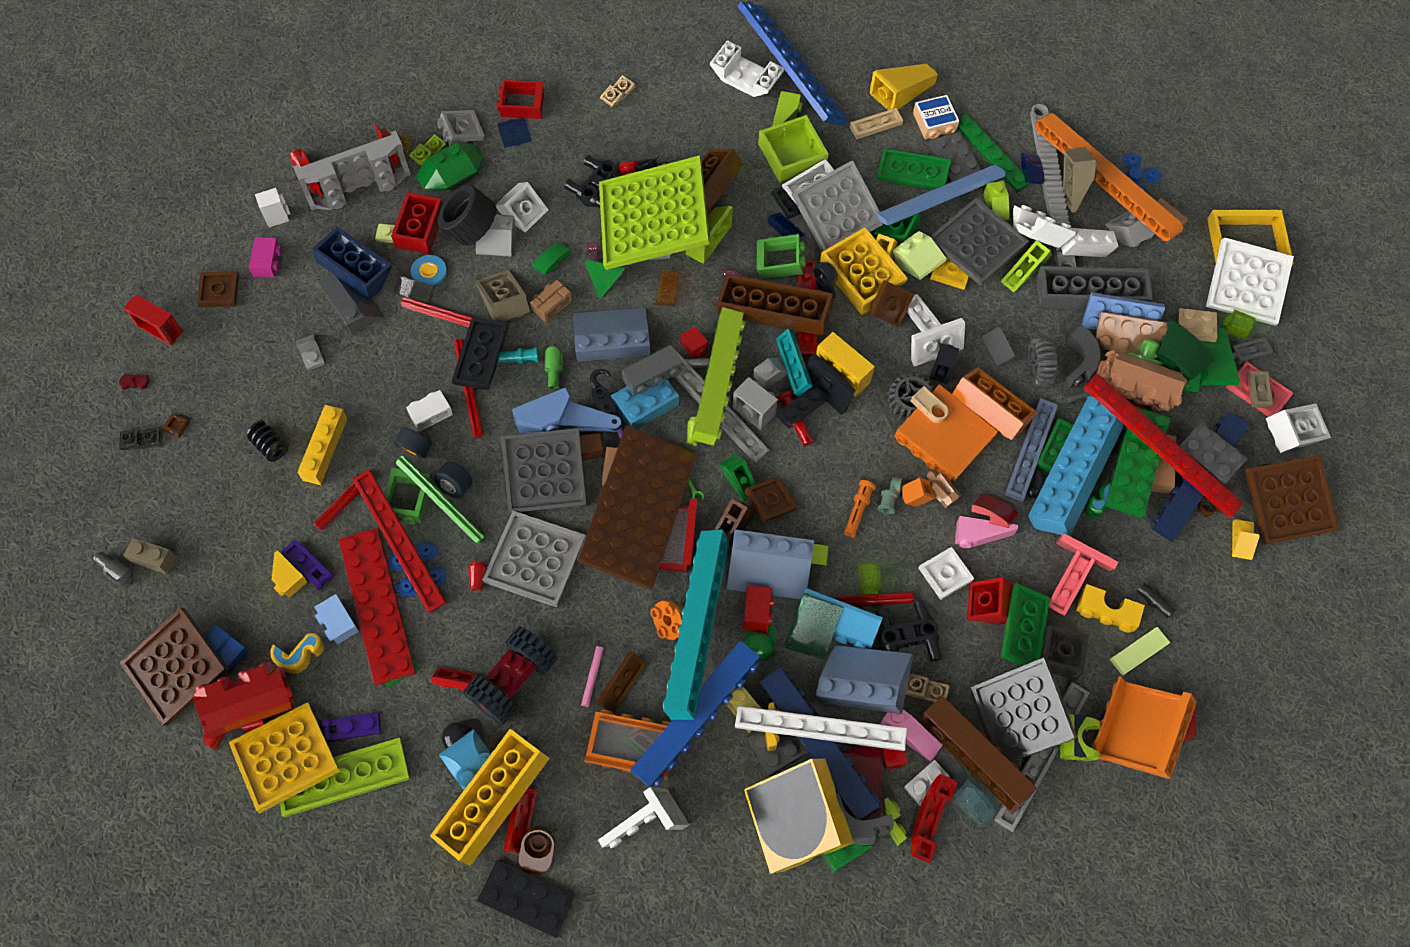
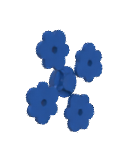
[1118,153,1162,193]
[388,541,446,598]

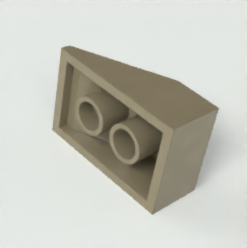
[1063,147,1098,213]
[475,270,530,322]

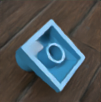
[438,729,491,790]

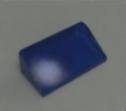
[768,213,805,238]

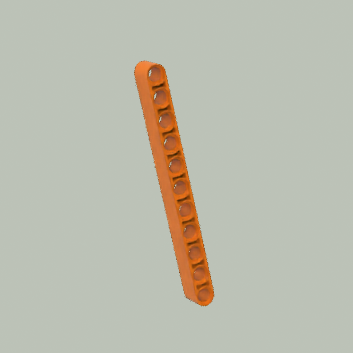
[1035,113,1183,242]

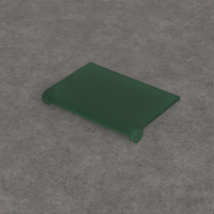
[785,593,844,659]

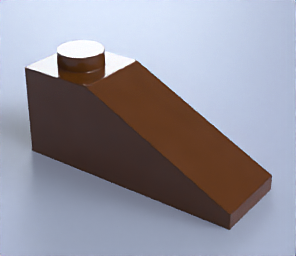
[714,498,755,549]

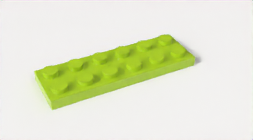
[280,737,410,818]

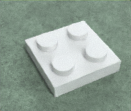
[918,547,974,600]

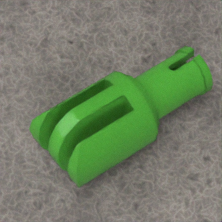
[545,346,563,389]

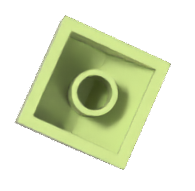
[893,231,946,280]

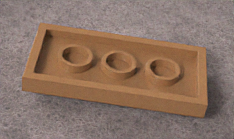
[1094,311,1168,359]

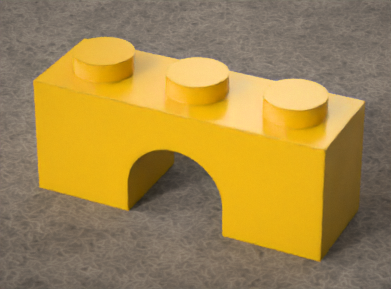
[1076,584,1145,633]

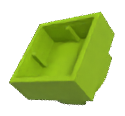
[758,115,829,183]

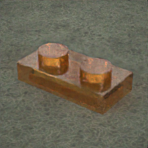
[656,270,679,307]

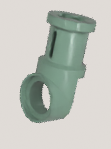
[878,477,903,515]

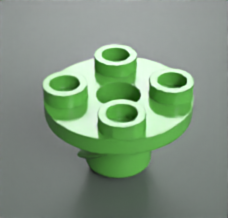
[1128,339,1165,367]

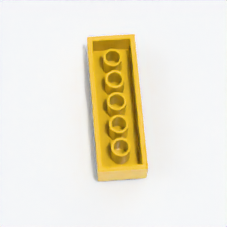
[430,729,550,866]

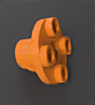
[650,600,684,640]

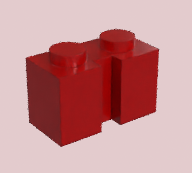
[743,585,774,633]

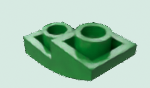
[532,242,571,275]

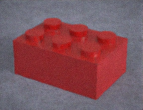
[391,192,443,254]

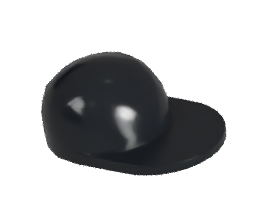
[813,262,838,300]
[442,719,486,749]

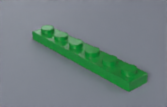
[957,113,1031,192]

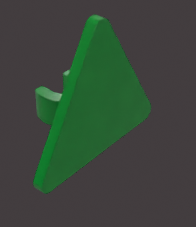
[586,261,625,298]

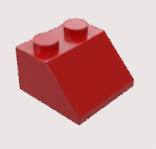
[967,577,1014,625]

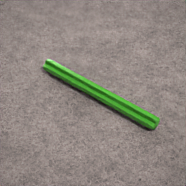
[396,455,485,544]

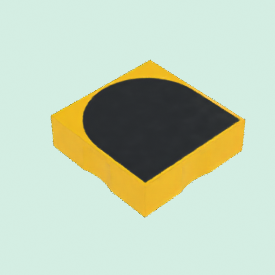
[744,759,854,874]

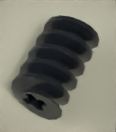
[247,420,288,462]

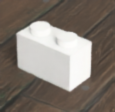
[255,188,291,228]
[406,390,453,432]

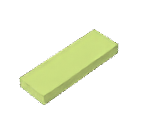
[1110,627,1170,676]

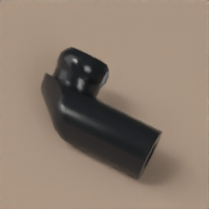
[1028,471,1045,499]

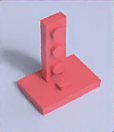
[1049,533,1118,616]

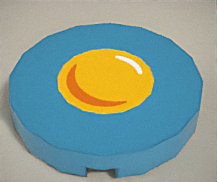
[410,255,447,288]

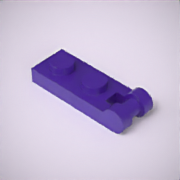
[280,539,334,591]
[320,712,381,743]

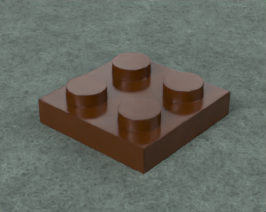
[196,272,239,307]
[868,280,914,327]
[745,476,797,523]

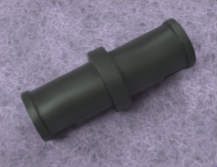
[1136,583,1176,619]

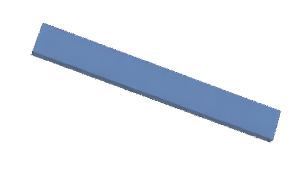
[877,165,1005,226]

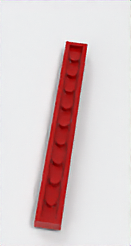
[1084,373,1243,518]

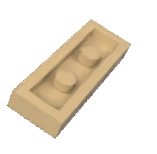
[850,108,903,139]

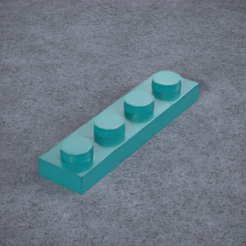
[776,328,813,396]

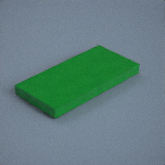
[876,148,952,190]
[1200,328,1240,386]
[1001,583,1050,666]

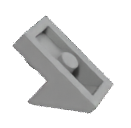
[296,335,325,371]

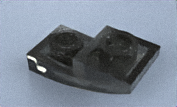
[394,276,435,304]
[119,427,163,450]

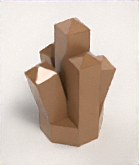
[927,471,962,508]

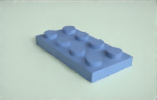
[1082,292,1165,330]

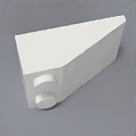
[782,159,834,205]
[1266,404,1331,453]

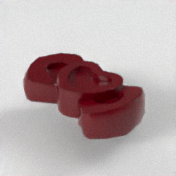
[119,374,149,390]

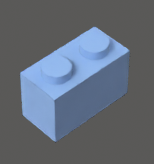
[315,594,359,645]

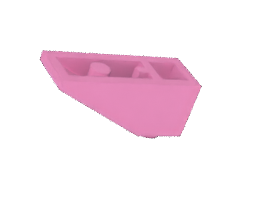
[955,516,1018,548]
[880,710,942,762]

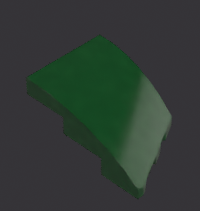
[1157,320,1215,381]

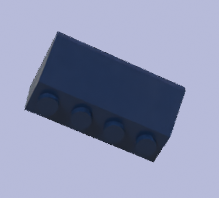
[312,226,392,300]

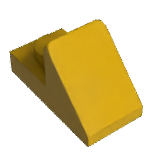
[1232,519,1259,560]

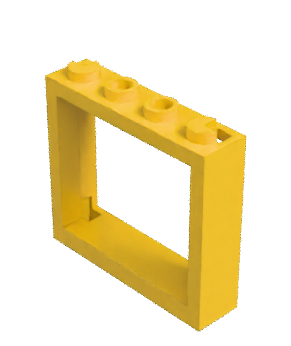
[1207,210,1294,265]

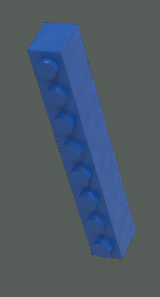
[630,641,760,788]

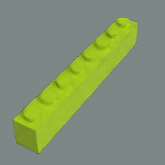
[691,307,745,446]

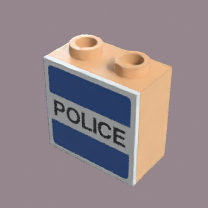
[913,95,959,139]

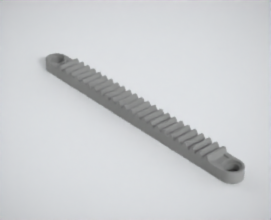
[1030,104,1076,267]

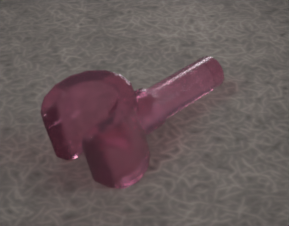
[587,242,599,262]

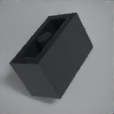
[929,343,959,384]

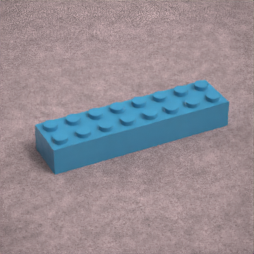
[1028,396,1124,536]

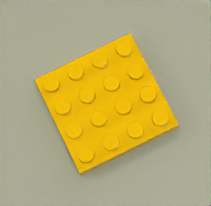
[229,702,340,814]

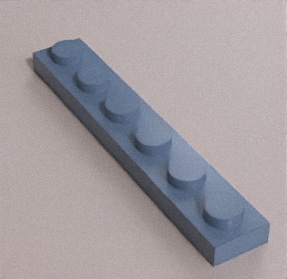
[1004,398,1058,502]

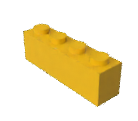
[298,405,348,485]

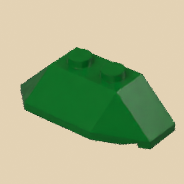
[415,142,484,190]

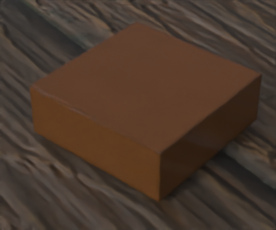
[162,413,190,437]

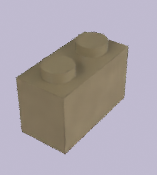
[123,538,176,575]

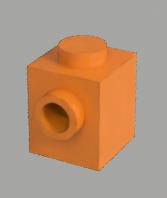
[901,478,935,507]

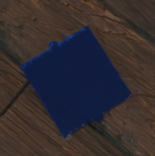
[497,117,532,148]

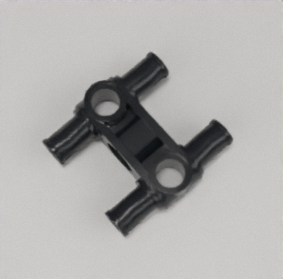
[564,155,623,208]
[875,600,943,662]

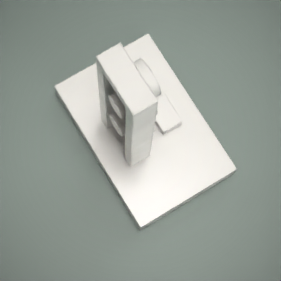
[907,294,965,367]
[598,787,690,849]

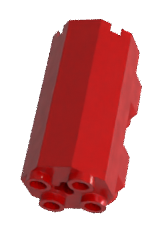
[193,662,295,739]

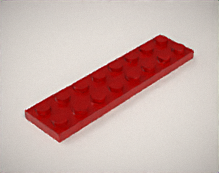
[339,528,416,686]

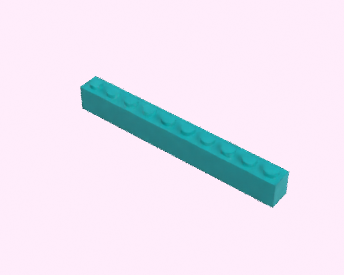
[663,530,729,720]

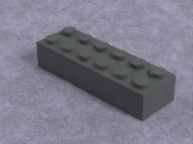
[1036,266,1153,310]

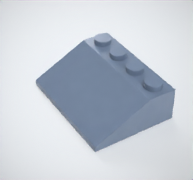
[573,307,650,362]
[726,530,814,600]
[816,645,913,714]

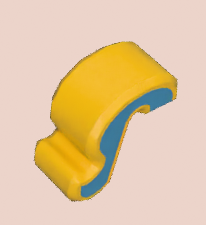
[270,633,324,674]

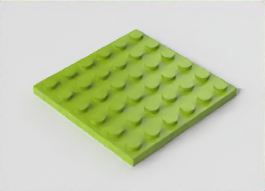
[599,155,710,270]

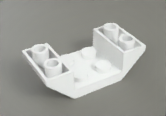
[710,41,785,97]
[1013,205,1076,248]

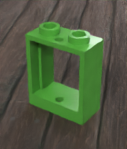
[757,234,806,279]
[385,468,432,524]

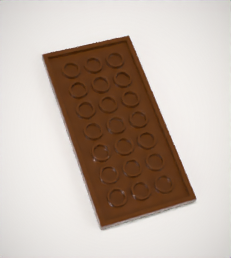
[577,425,697,590]

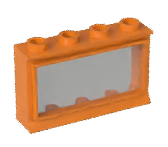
[584,710,670,780]

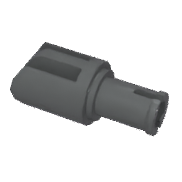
[93,552,134,587]

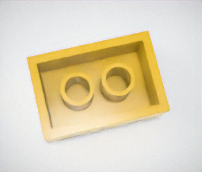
[816,332,875,397]

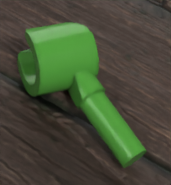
[687,479,704,501]

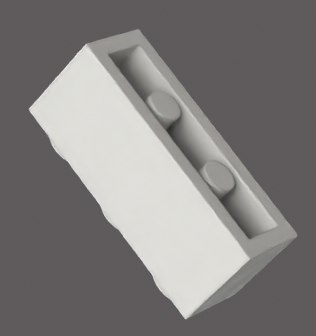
[1061,228,1118,257]

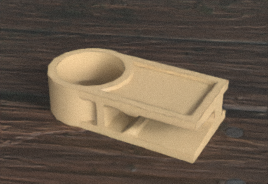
[910,386,948,423]

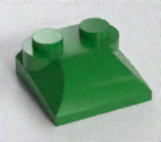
[874,208,921,245]

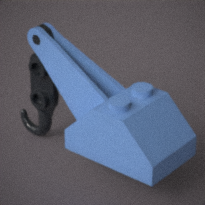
[512,369,621,434]

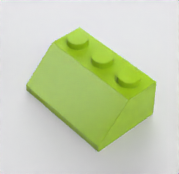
[686,206,733,264]

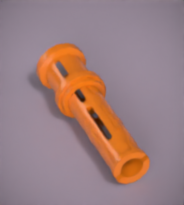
[843,480,876,538]

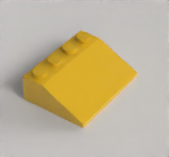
[820,227,908,315]

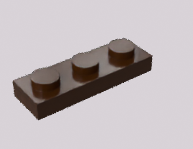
[596,651,646,714]

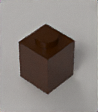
[580,433,603,461]

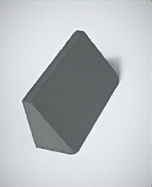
[981,327,1015,367]

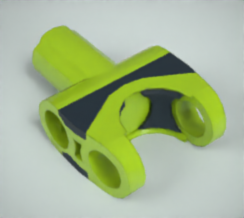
[1060,714,1100,761]

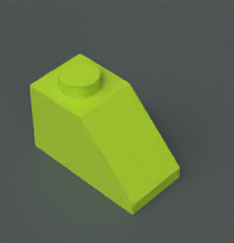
[983,181,1010,221]

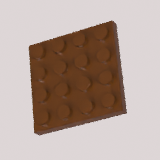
[1245,455,1339,545]
[120,607,229,726]

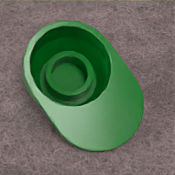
[744,625,777,661]

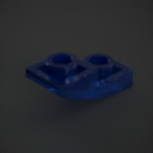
[1021,152,1045,184]

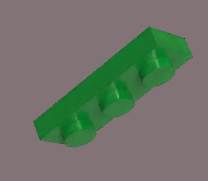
[1036,418,1074,473]

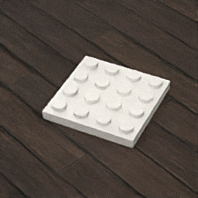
[1206,237,1294,326]

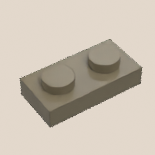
[1247,371,1273,408]

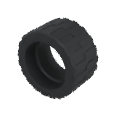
[438,184,496,245]

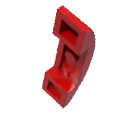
[911,774,958,864]

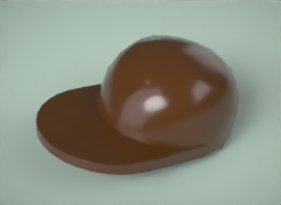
[519,826,555,874]

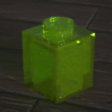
[1223,310,1255,340]
[857,564,882,594]

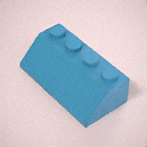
[794,588,883,649]

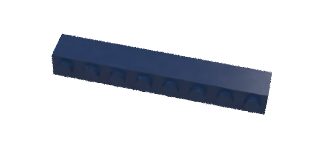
[1152,412,1249,542]
[760,667,881,821]

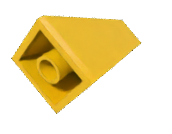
[869,64,938,110]

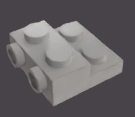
[437,110,485,146]

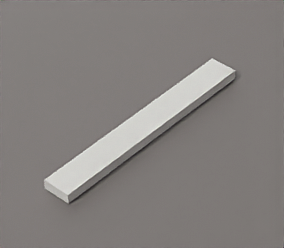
[735,706,907,751]

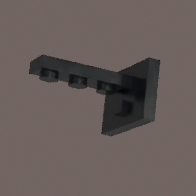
[776,353,856,429]

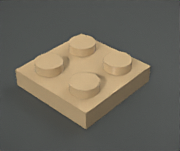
[1178,308,1217,342]

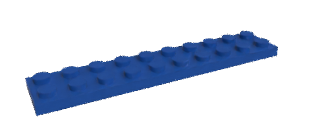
[737,1,848,125]

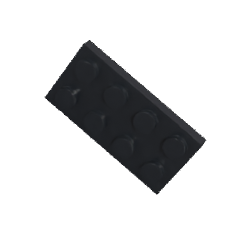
[452,317,509,390]
[477,860,575,938]

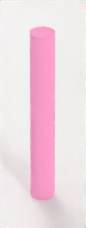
[581,646,604,707]

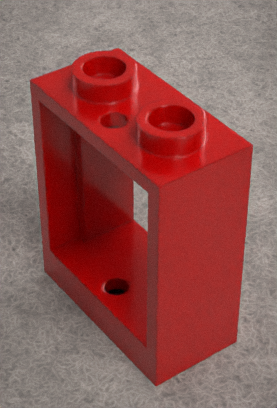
[497,80,545,119]
[124,295,183,346]

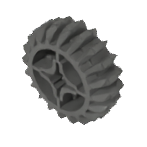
[1027,337,1058,387]
[887,373,935,419]

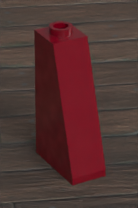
[841,746,881,821]

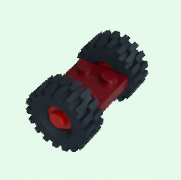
[463,626,558,725]

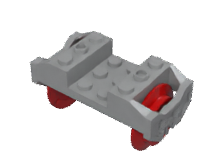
[293,123,411,211]

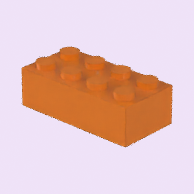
[952,367,1037,440]

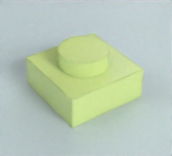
[375,224,395,243]

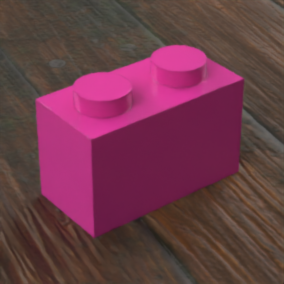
[249,237,282,277]

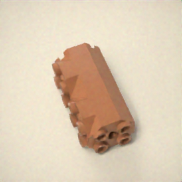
[1097,350,1187,413]

